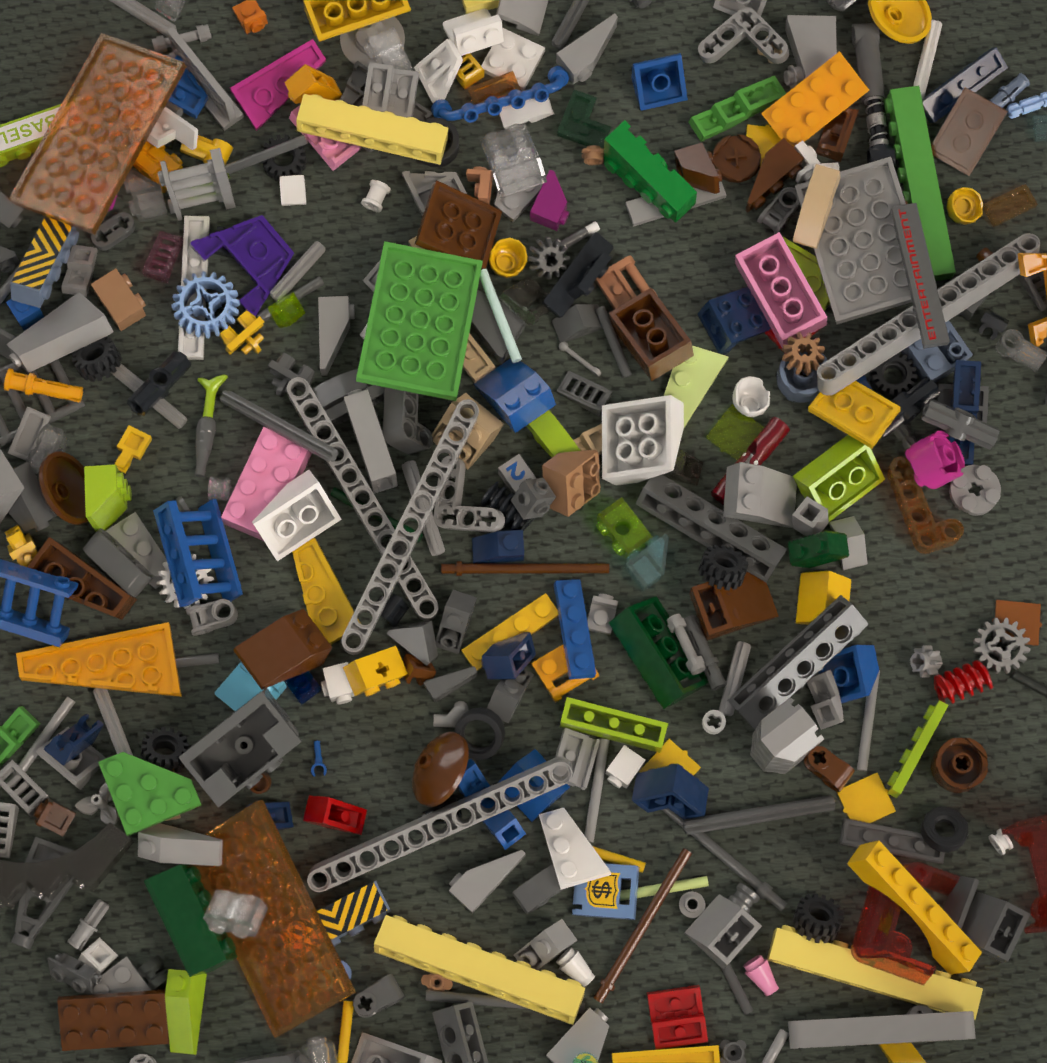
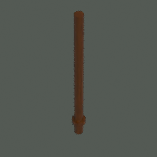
[441,561,609,576]
[594,848,692,1004]

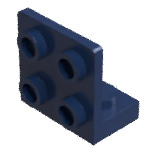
[697,287,771,355]

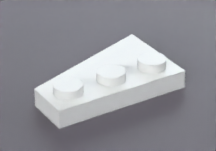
[539,807,611,889]

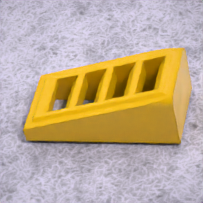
[455,53,484,90]

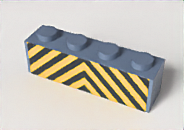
[10,212,79,308]
[281,881,391,962]

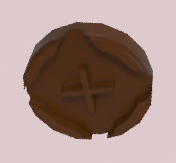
[713,134,761,183]

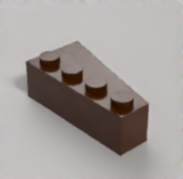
[27,537,137,620]

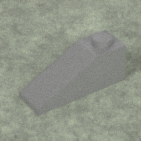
[556,13,618,84]
[318,296,355,376]
[138,823,223,866]
[449,850,526,914]

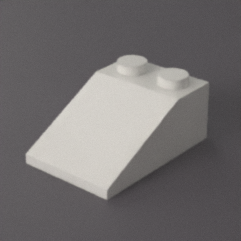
[252,470,342,561]

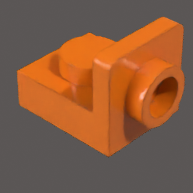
[232,0,268,34]

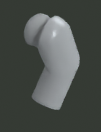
[433,701,469,728]

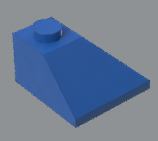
[818,645,879,704]

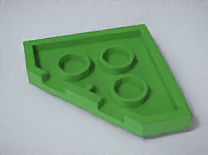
[98,752,202,836]

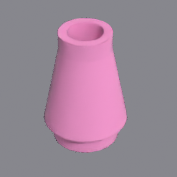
[743,955,779,996]

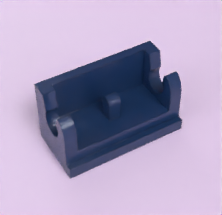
[44,714,104,766]

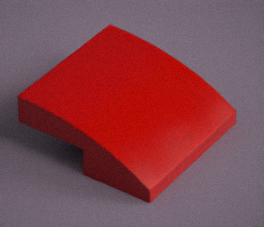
[647,985,708,1049]

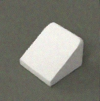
[279,175,306,206]
[78,937,118,975]

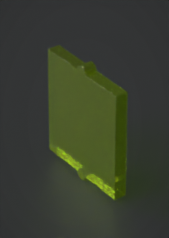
[706,404,764,461]

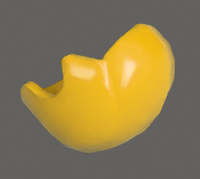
[946,187,983,225]
[489,238,528,278]

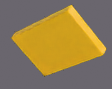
[808,381,901,449]

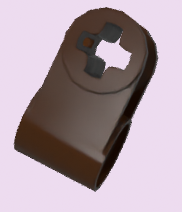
[803,746,855,792]

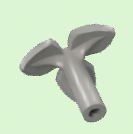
[75,782,119,825]

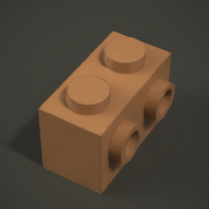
[91,269,146,331]

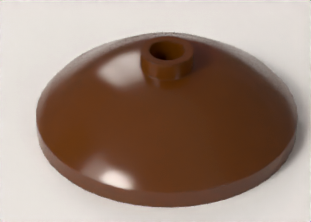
[39,451,88,525]
[412,732,469,807]

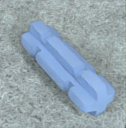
[1006,91,1047,119]

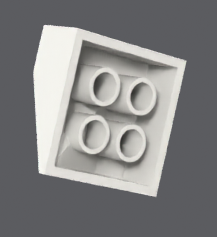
[602,395,684,485]

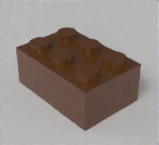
[609,288,694,381]

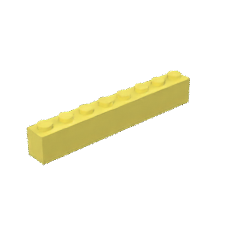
[374,915,585,1025]
[767,925,983,1020]

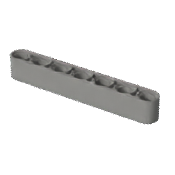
[788,1011,976,1049]

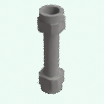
[152,24,212,53]
[666,614,706,675]

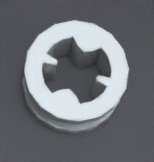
[702,710,726,734]
[988,829,1013,855]

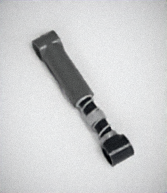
[851,22,896,168]

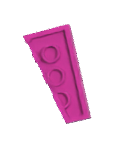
[230,39,326,131]

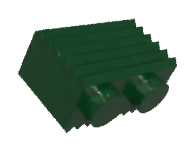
[788,530,849,568]

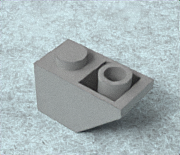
[514,919,577,970]

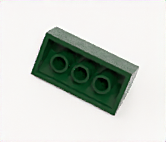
[609,596,709,709]
[144,864,238,977]

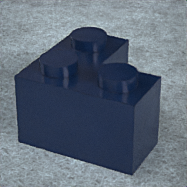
[632,763,709,820]

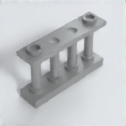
[158,148,236,221]

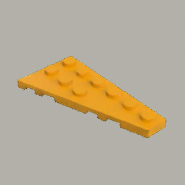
[16,622,182,697]

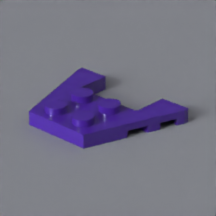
[189,215,294,317]

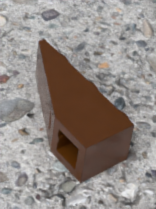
[745,138,804,213]

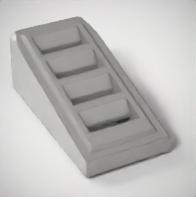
[0,760,50,817]
[0,802,19,858]

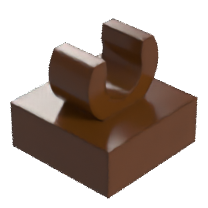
[403,654,436,686]

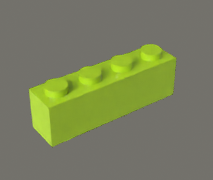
[560,697,668,753]

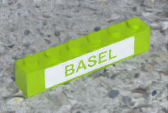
[0,93,106,167]

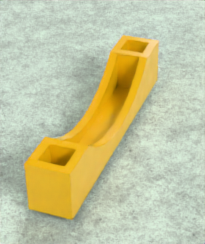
[847,840,982,975]

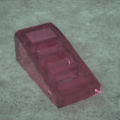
[142,231,183,284]

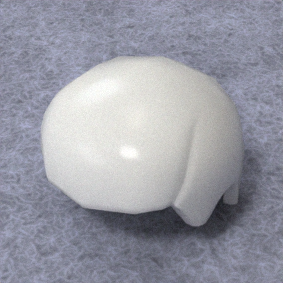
[732,376,770,417]

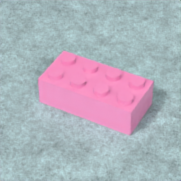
[735,232,827,348]
[221,427,312,541]

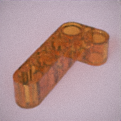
[887,457,964,554]

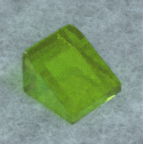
[268,292,305,328]

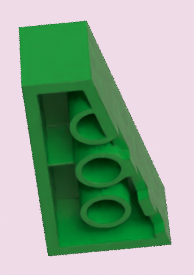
[604,120,697,223]

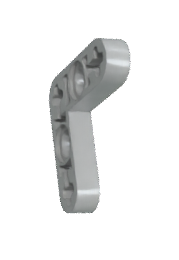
[698,7,789,64]
[434,455,505,532]

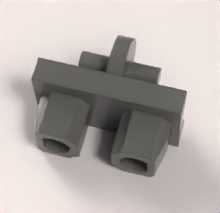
[268,353,315,397]

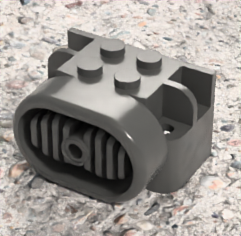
[178,688,302,807]

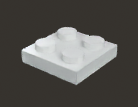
[481,28,545,91]

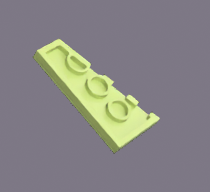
[664,346,729,430]

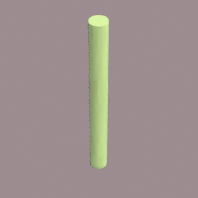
[620,876,709,901]

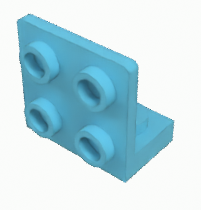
[215,659,287,711]

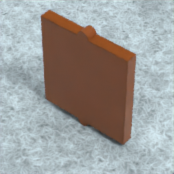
[992,600,1042,646]

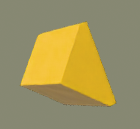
[796,571,851,625]

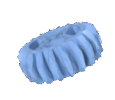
[172,271,240,339]

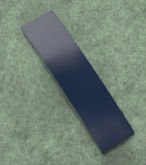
[948,360,981,466]

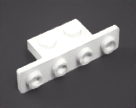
[123,82,198,150]

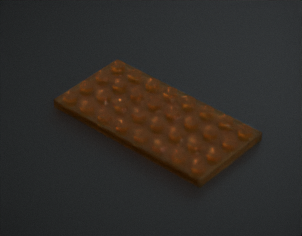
[9,33,187,235]
[194,800,356,1038]

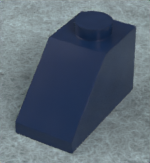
[472,530,524,564]
[482,632,536,679]

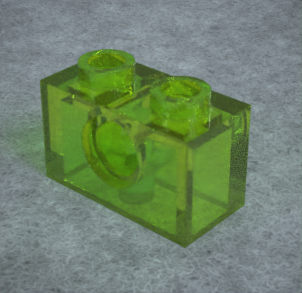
[596,497,653,560]

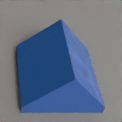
[631,53,688,111]
[498,749,570,822]

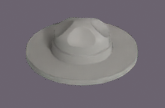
[340,17,405,68]

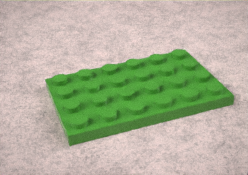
[356,241,483,401]

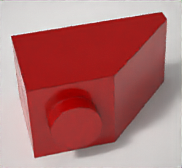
[303,795,367,835]

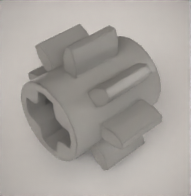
[910,645,943,678]

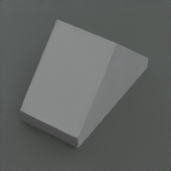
[829,516,868,570]

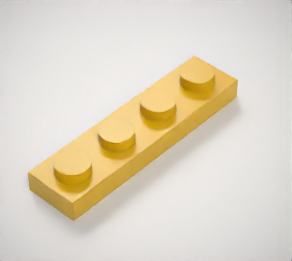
[461,593,559,671]

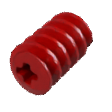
[934,660,993,704]

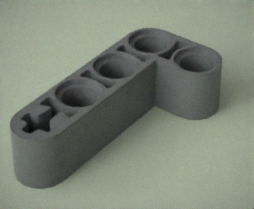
[383,387,433,455]

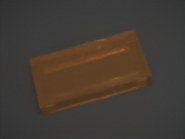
[983,184,1038,227]

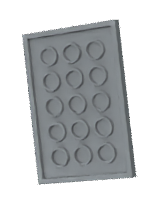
[795,157,912,325]

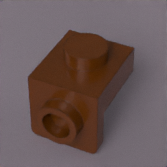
[33,798,76,836]

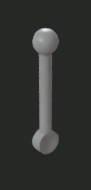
[559,342,601,377]

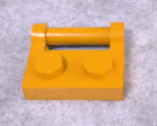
[531,645,599,703]

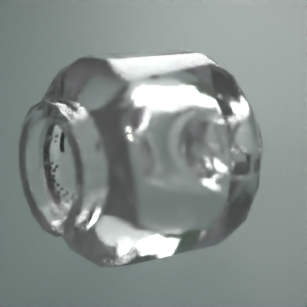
[301,1036,338,1063]

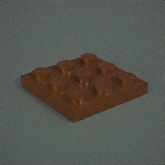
[415,180,502,270]

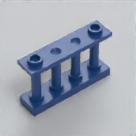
[153,499,243,607]
[0,559,78,647]

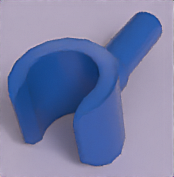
[311,741,327,777]

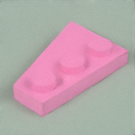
[289,105,361,171]

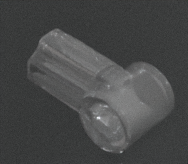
[995,329,1047,373]

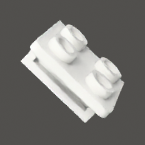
[443,9,504,56]

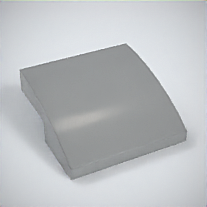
[496,0,548,36]
[362,62,419,118]

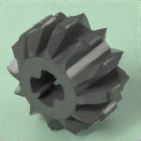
[528,237,570,280]

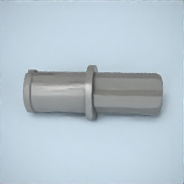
[67,899,109,951]

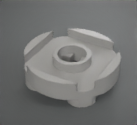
[949,465,1001,516]

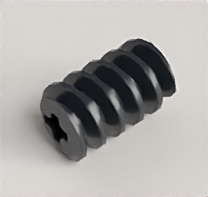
[480,480,535,531]

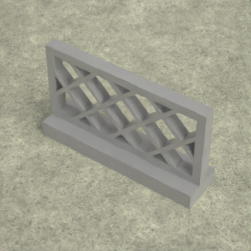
[166,26,244,131]

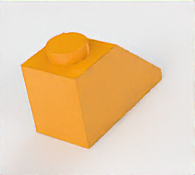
[284,64,342,104]

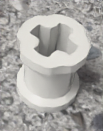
[361,180,391,212]

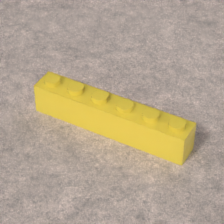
[296,94,448,165]

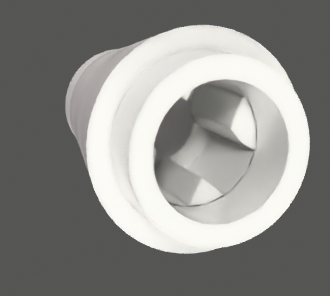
[556,947,595,987]

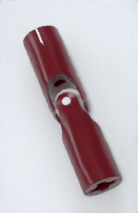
[711,417,790,506]

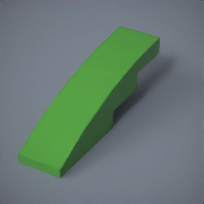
[688,76,786,142]
[0,706,41,767]

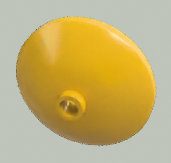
[868,0,932,44]

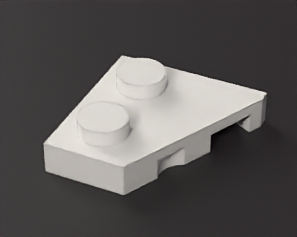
[414,39,463,103]

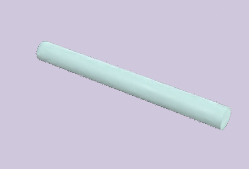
[480,269,522,363]

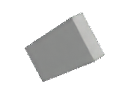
[8,406,51,463]

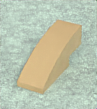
[793,164,841,249]

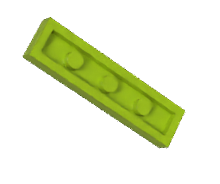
[887,700,949,798]

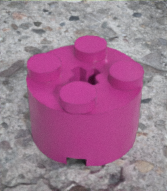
[905,431,965,489]

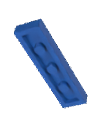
[554,579,596,679]

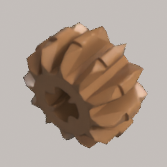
[782,332,825,375]

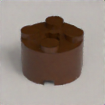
[931,738,988,793]

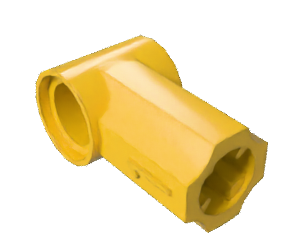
[180,135,233,165]

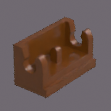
[816,108,859,162]

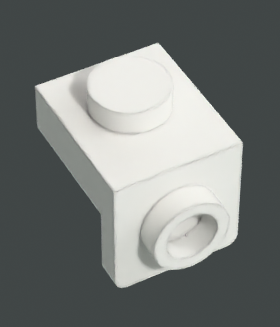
[794,140,820,184]

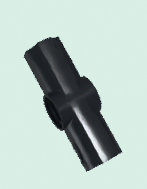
[127,351,191,416]
[881,377,941,440]

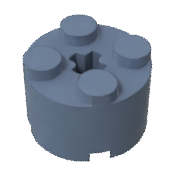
[776,351,829,403]

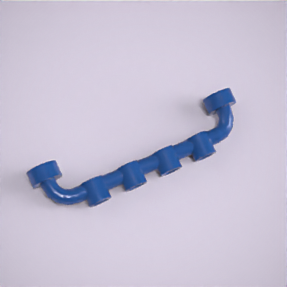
[431,66,569,123]

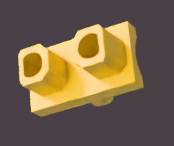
[219,310,265,355]
[5,525,38,567]

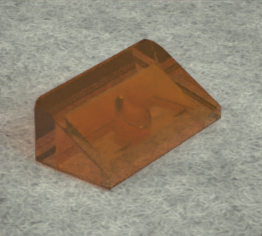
[468,71,522,116]

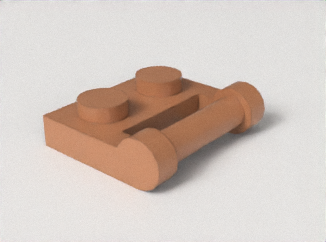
[595,256,658,310]

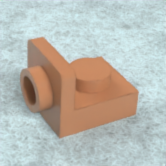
[466,167,493,205]

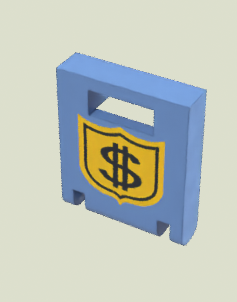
[572,864,639,920]

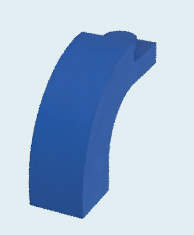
[458,759,526,850]

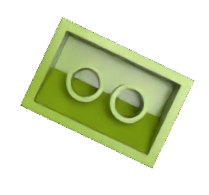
[793,435,885,522]
[84,465,132,532]

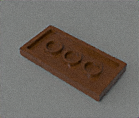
[57,989,169,1051]

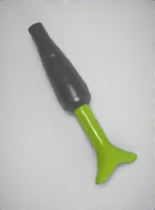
[195,374,228,477]

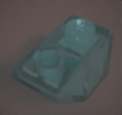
[624,534,669,592]

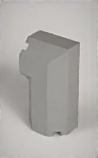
[750,697,824,774]

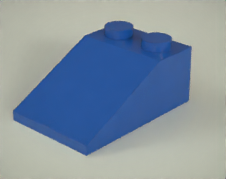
[474,358,556,433]

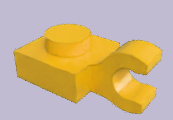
[115,425,152,474]

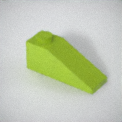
[165,969,207,1055]

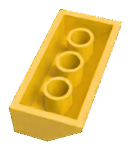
[303,0,411,42]

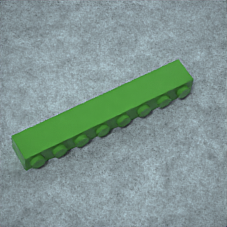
[884,86,956,281]

